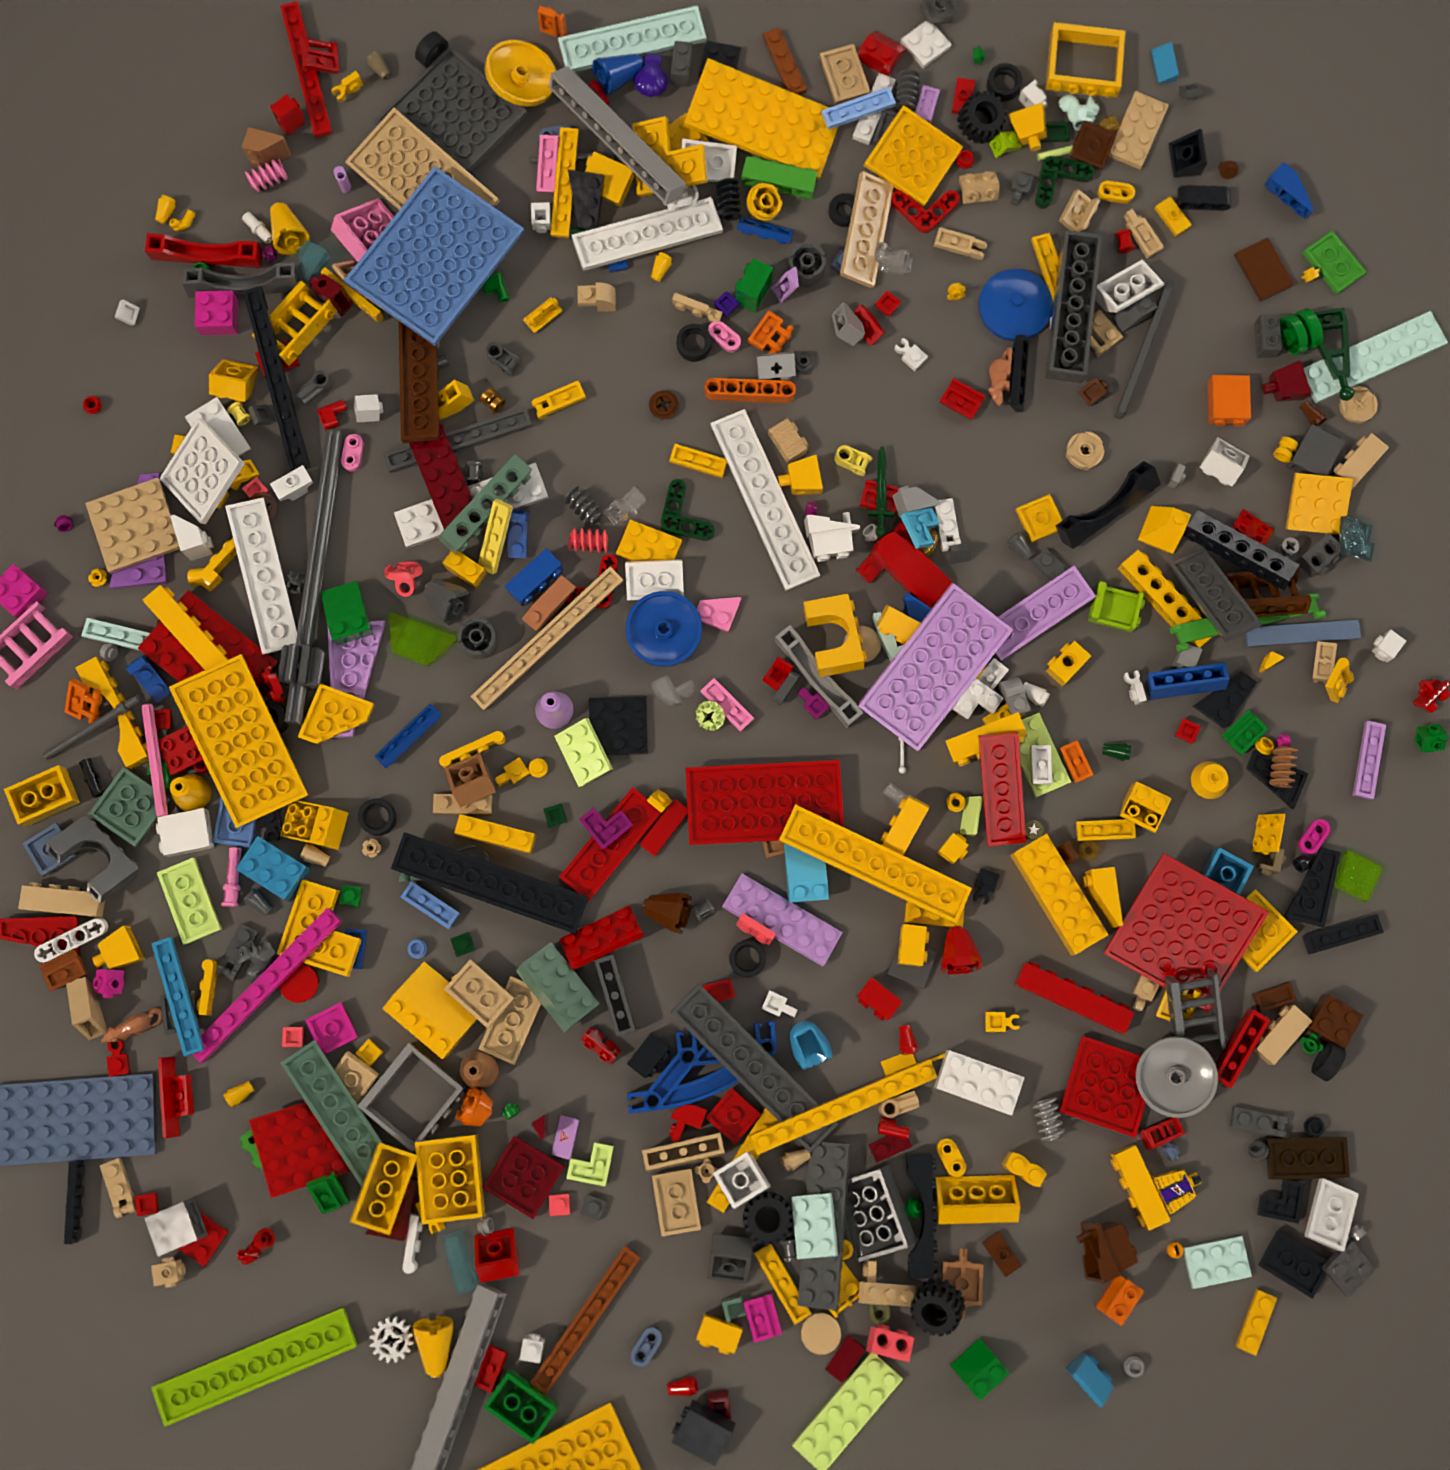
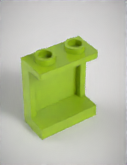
[1087,581,1145,632]

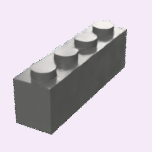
[594,955,636,1037]

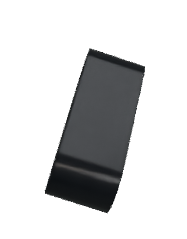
[1178,185,1231,211]

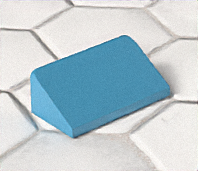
[1151,42,1179,84]

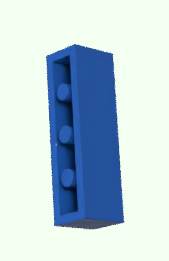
[1146,663,1229,700]

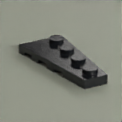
[1284,847,1341,928]

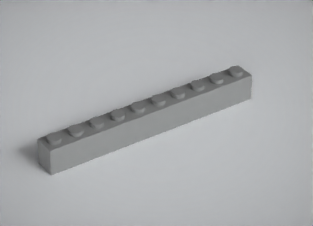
[548,66,686,205]
[410,1285,507,1470]

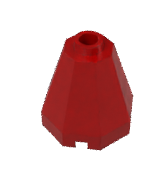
[940,926,982,975]

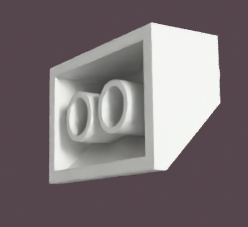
[1095,259,1164,312]

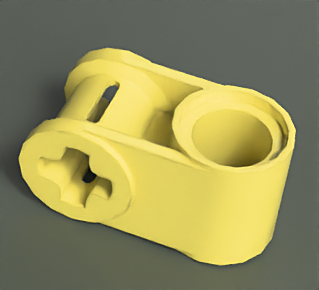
[834,445,872,476]

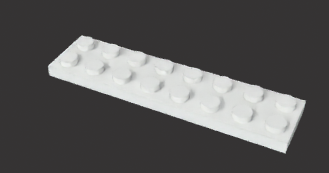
[572,197,723,271]
[394,462,549,549]
[225,498,297,654]

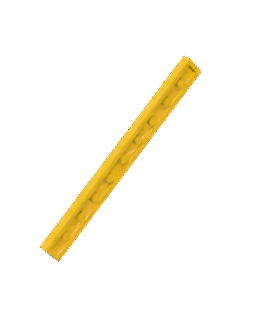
[749,1059,938,1155]

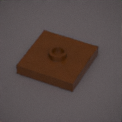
[1069,120,1117,170]

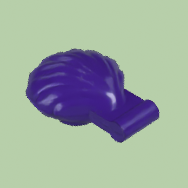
[634,54,668,97]

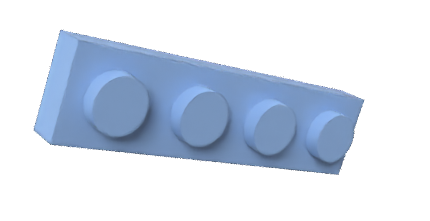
[821,87,896,130]

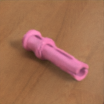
[221,848,242,907]

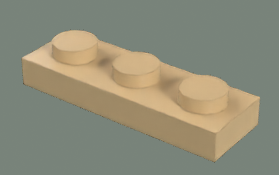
[433,794,492,815]
[858,1282,916,1307]

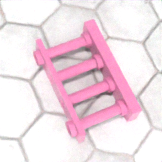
[0,601,73,690]

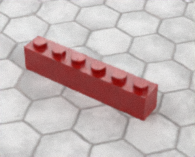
[1013,961,1135,1034]

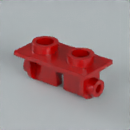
[581,1027,621,1064]

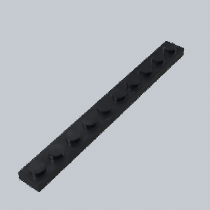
[243,286,311,472]

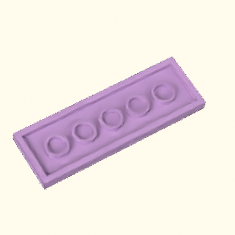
[995,566,1096,661]
[722,874,843,967]

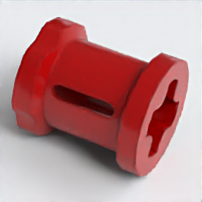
[1115,229,1135,254]

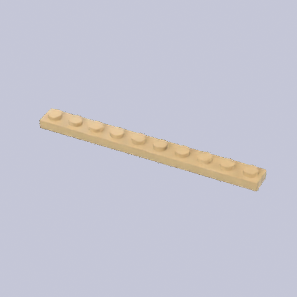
[471,566,624,711]

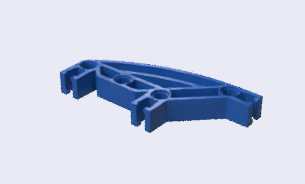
[627,1022,777,1114]

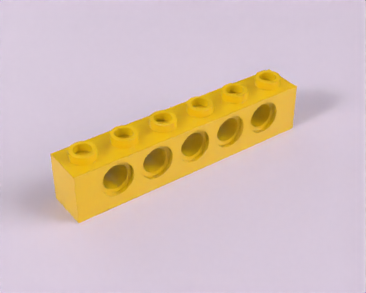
[1117,550,1211,648]

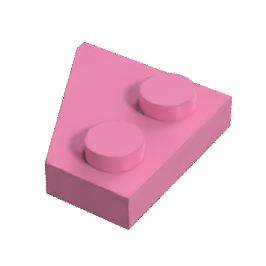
[697,597,742,633]

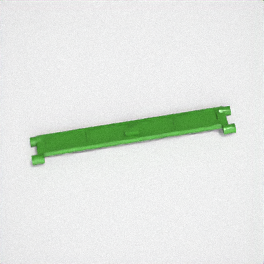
[1170,592,1326,652]

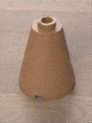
[459,1050,499,1090]

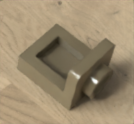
[1256,849,1286,876]

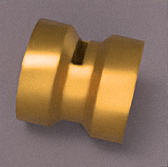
[480,387,506,414]

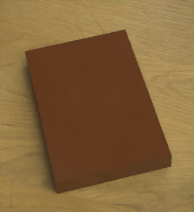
[1234,238,1294,302]

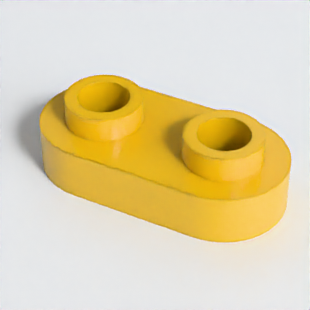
[1097,181,1135,204]
[936,1138,966,1177]

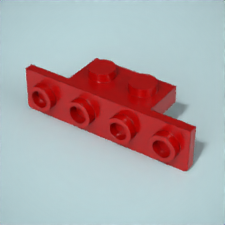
[158,1056,194,1139]

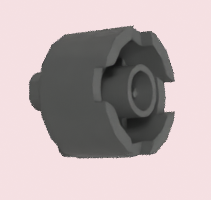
[788,243,826,287]
[457,618,498,659]

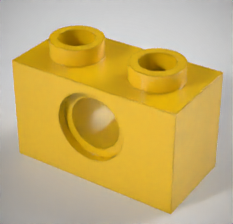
[1046,641,1091,687]

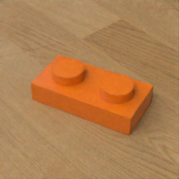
[1059,740,1094,783]

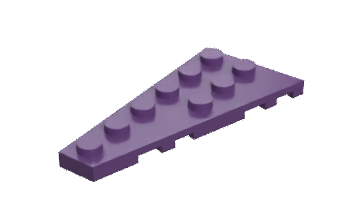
[109,473,168,589]

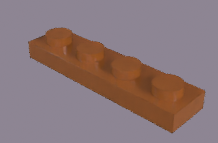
[763,27,807,95]

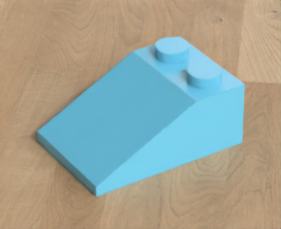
[784,844,829,902]

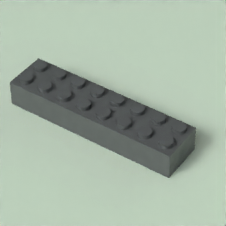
[1045,230,1102,383]

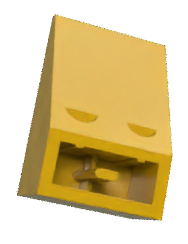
[280,800,349,850]

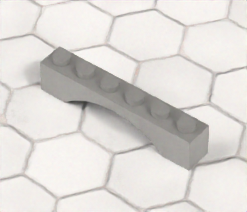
[775,625,863,728]

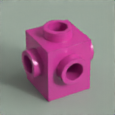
[93,970,125,998]

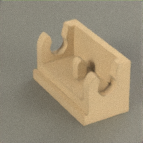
[1312,641,1337,685]

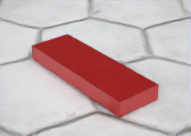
[639,799,688,857]

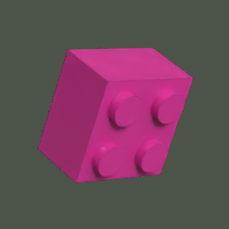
[195,291,238,335]
[0,564,48,618]

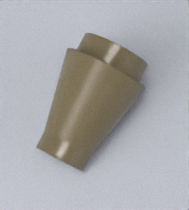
[366,51,391,80]

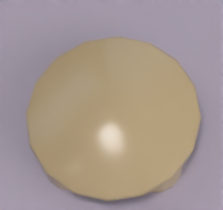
[843,626,881,663]

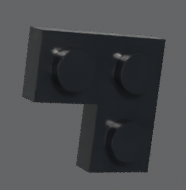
[1257,1179,1305,1224]

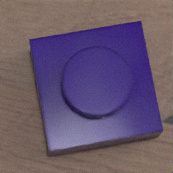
[713,291,740,318]

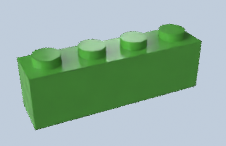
[741,156,818,200]

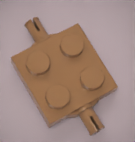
[942,1248,983,1320]

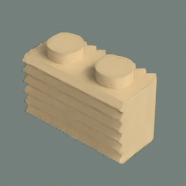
[768,418,808,464]

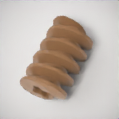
[1269,746,1298,788]

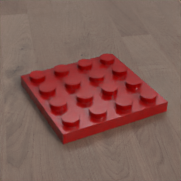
[1058,1036,1146,1138]
[248,1102,350,1199]

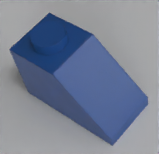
[903,593,931,623]

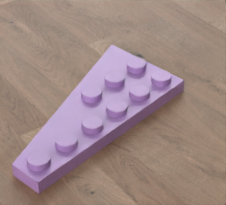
[328,621,386,738]

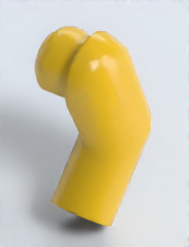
[169,210,196,231]

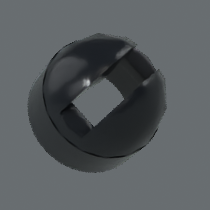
[1292,856,1310,873]

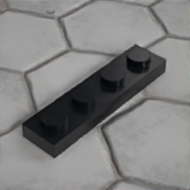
[1009,335,1029,412]
[1302,914,1384,955]
[64,1160,86,1244]

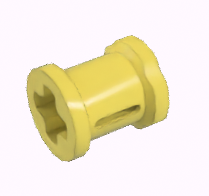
[227,401,252,427]

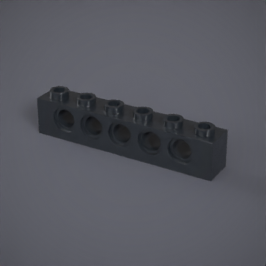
[1183,510,1300,590]

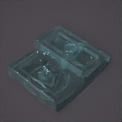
[1339,516,1375,562]

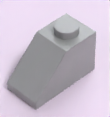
[832,302,865,346]
[893,486,939,517]

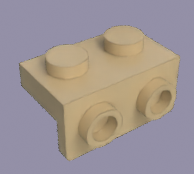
[959,171,1000,204]
[1059,189,1100,232]

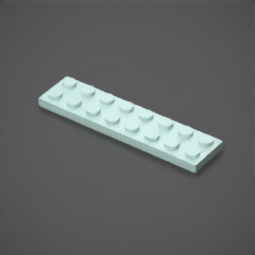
[558,6,706,72]
[1304,311,1448,404]

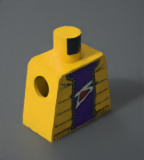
[1151,1169,1202,1215]

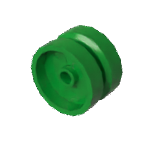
[1280,308,1323,356]

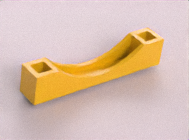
[75,657,149,770]

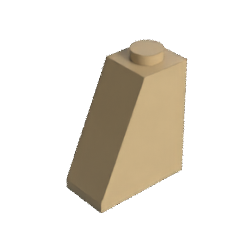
[66,977,108,1040]

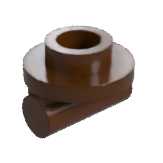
[1218,160,1239,179]

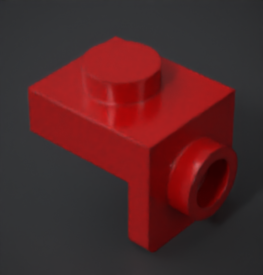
[762,657,793,691]

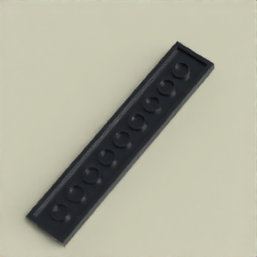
[391,832,589,934]

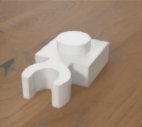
[894,338,928,371]

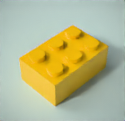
[4,765,80,827]

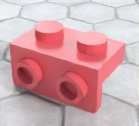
[736,913,776,945]

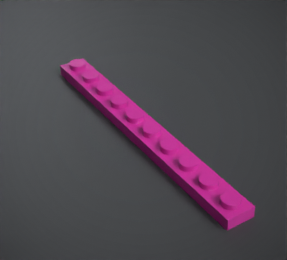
[193,908,342,1063]

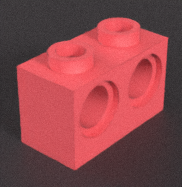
[866,1324,914,1362]

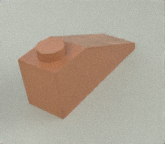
[522,575,577,631]

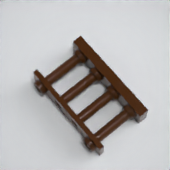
[1224,568,1312,617]

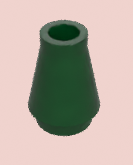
[1102,743,1131,761]

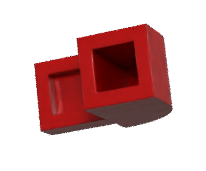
[669,1104,707,1143]

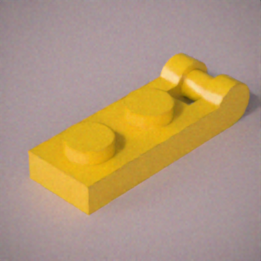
[531,380,586,419]
[197,959,218,1016]

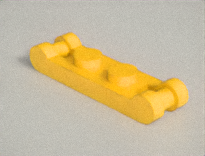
[439,731,506,768]

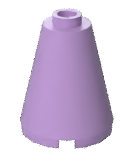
[535,691,574,729]

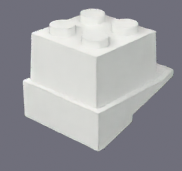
[804,512,860,562]

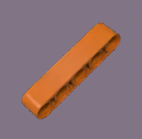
[705,378,796,403]

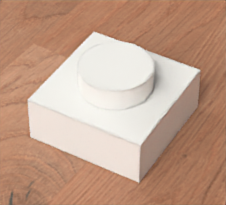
[114,300,140,326]

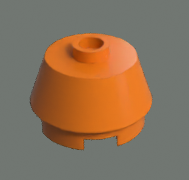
[456,1087,493,1127]

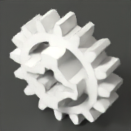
[370,1316,415,1363]

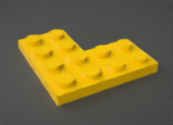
[632,116,708,197]
[276,879,362,977]

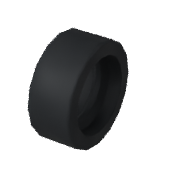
[415,31,449,69]
[986,63,1022,101]
[677,324,712,362]
[358,798,397,836]
[729,940,766,977]
[1311,1042,1346,1081]

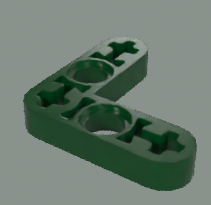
[1035,156,1095,209]
[661,479,714,541]

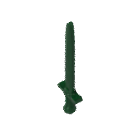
[868,446,895,537]

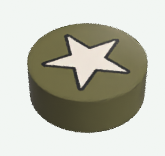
[1025,820,1043,840]

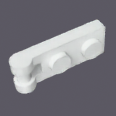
[934,498,961,552]
[403,1213,424,1274]

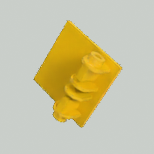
[1252,814,1286,855]

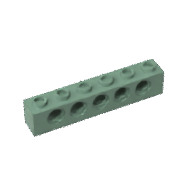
[438,454,532,555]

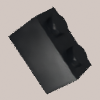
[627,1032,670,1079]

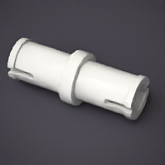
[242,212,273,245]

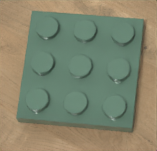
[88,767,172,847]

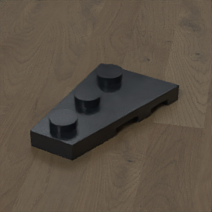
[1192,671,1257,729]

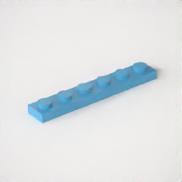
[151,937,205,1057]

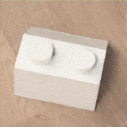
[1200,437,1249,487]
[170,515,214,561]

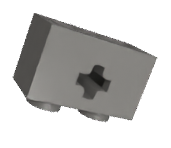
[756,351,796,380]

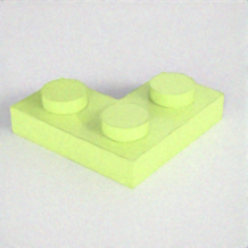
[566,1142,614,1187]

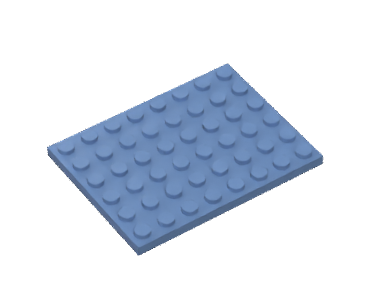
[344,166,525,346]

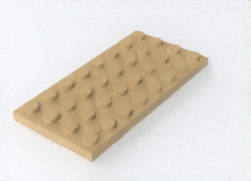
[345,108,500,210]

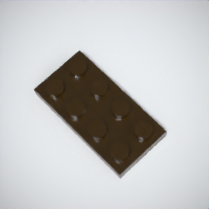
[1265,1137,1350,1180]

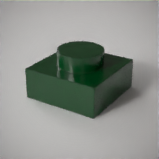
[450,932,476,957]

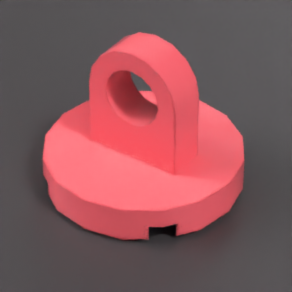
[384,561,423,597]

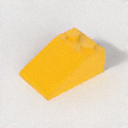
[1081,867,1123,928]

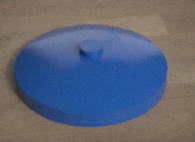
[978,269,1053,341]
[625,591,702,667]

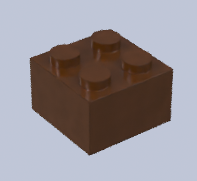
[1305,994,1364,1049]

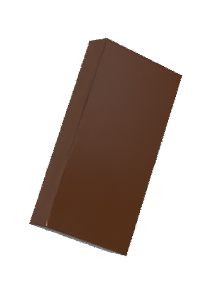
[1252,982,1297,1013]

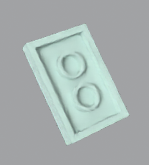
[791,1193,838,1259]
[1183,1235,1252,1289]

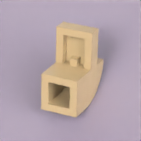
[578,282,616,312]

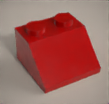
[858,30,907,77]
[474,1228,520,1283]

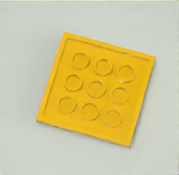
[863,105,963,207]

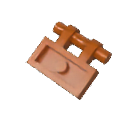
[748,310,794,353]
[64,678,102,724]

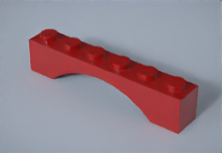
[144,233,262,269]

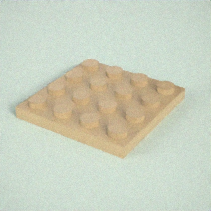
[85,478,180,574]

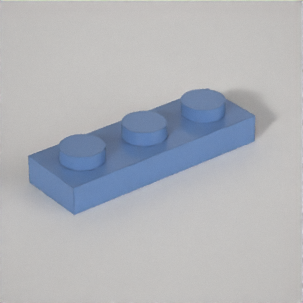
[400,881,460,929]

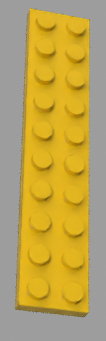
[778,805,972,924]

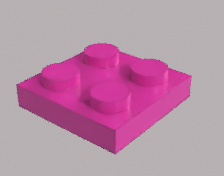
[305,1002,359,1055]

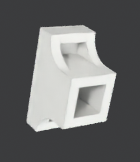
[270,465,313,501]

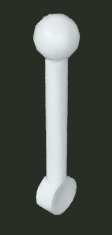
[898,737,906,774]

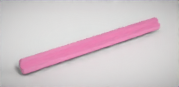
[141,704,168,817]

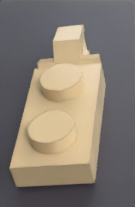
[1124,209,1164,259]
[672,293,722,323]

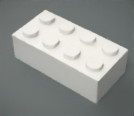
[934,1050,1024,1116]

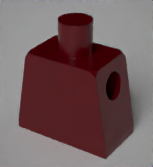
[309,274,354,317]
[1262,360,1311,402]

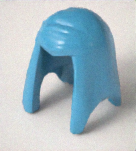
[790,1020,832,1070]

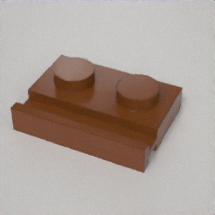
[38,948,88,992]

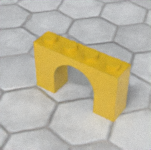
[803,594,867,677]

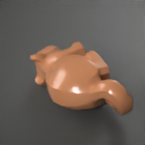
[988,347,1013,406]
[101,1007,163,1043]

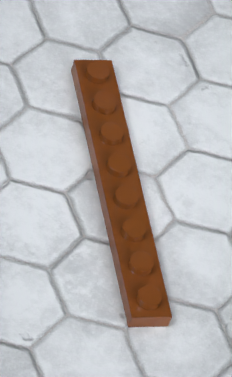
[530,1246,641,1395]

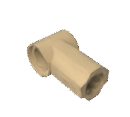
[878,1091,920,1118]

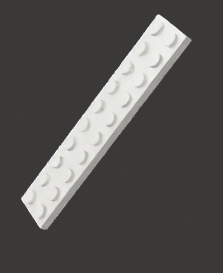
[710,409,820,591]

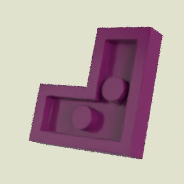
[579,807,634,850]

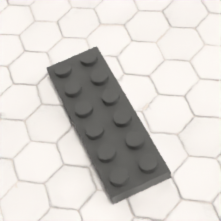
[1169,547,1261,643]

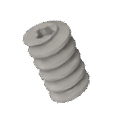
[1033,1097,1066,1141]

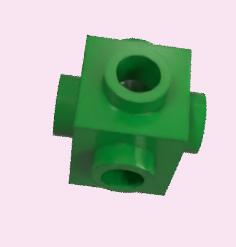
[1414,724,1448,753]

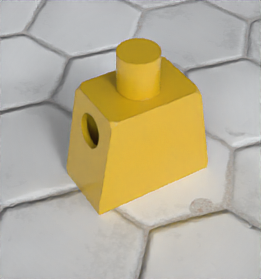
[1008,102,1047,151]
[778,455,823,495]
[92,926,145,970]

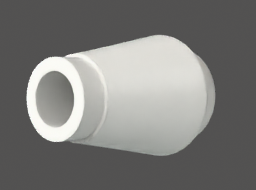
[1024,682,1050,707]

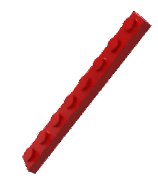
[280,1,333,138]

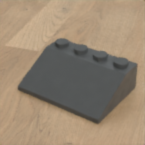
[845,1164,917,1263]

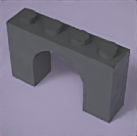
[46,815,139,904]

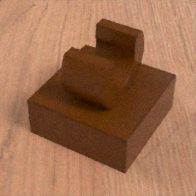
[1056,841,1080,865]

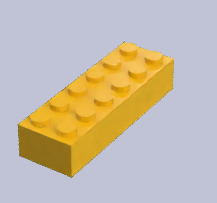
[1010,834,1108,956]

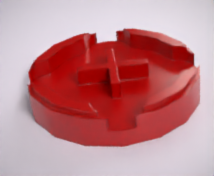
[279,964,319,1003]

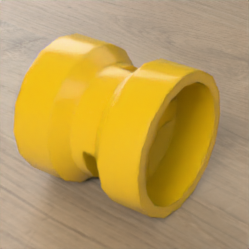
[1273,437,1299,463]

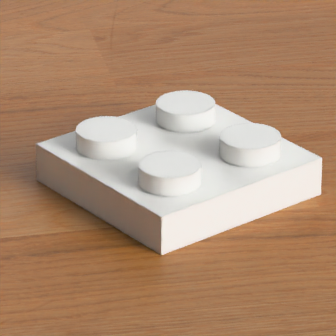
[901,21,952,69]

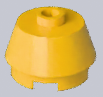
[746,183,782,221]
[1191,761,1229,799]

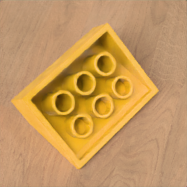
[382,961,477,1059]
[415,1134,485,1224]

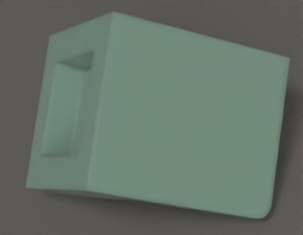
[722,1294,746,1323]

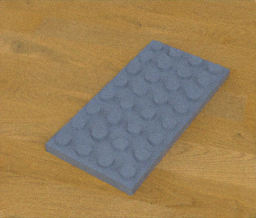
[0,1074,157,1166]

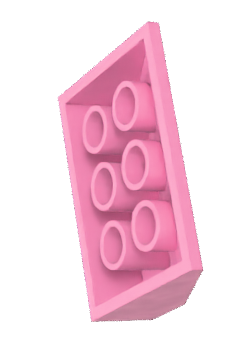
[331,198,394,262]

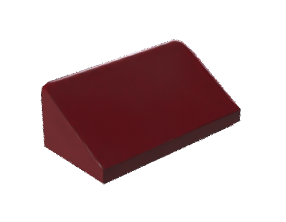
[531,1113,548,1140]
[825,1335,865,1384]

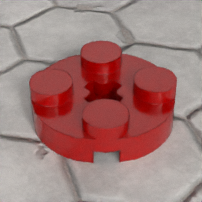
[258,666,285,704]

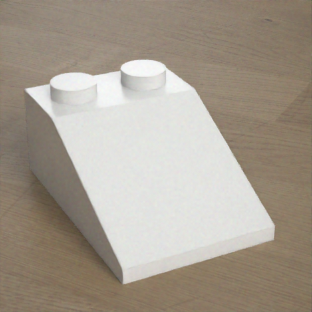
[185,397,251,457]

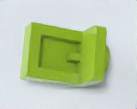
[989,131,1022,158]

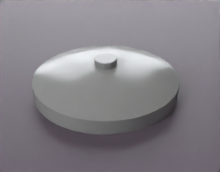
[1136,1036,1218,1118]

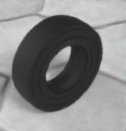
[828,193,855,227]

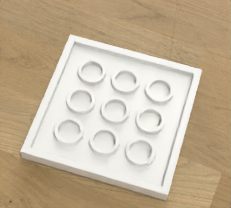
[159,418,245,524]

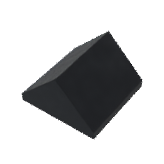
[1169,128,1207,178]

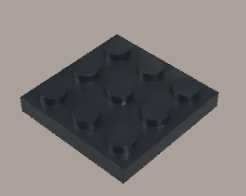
[589,696,648,756]

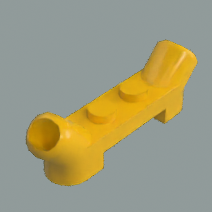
[187,538,237,591]

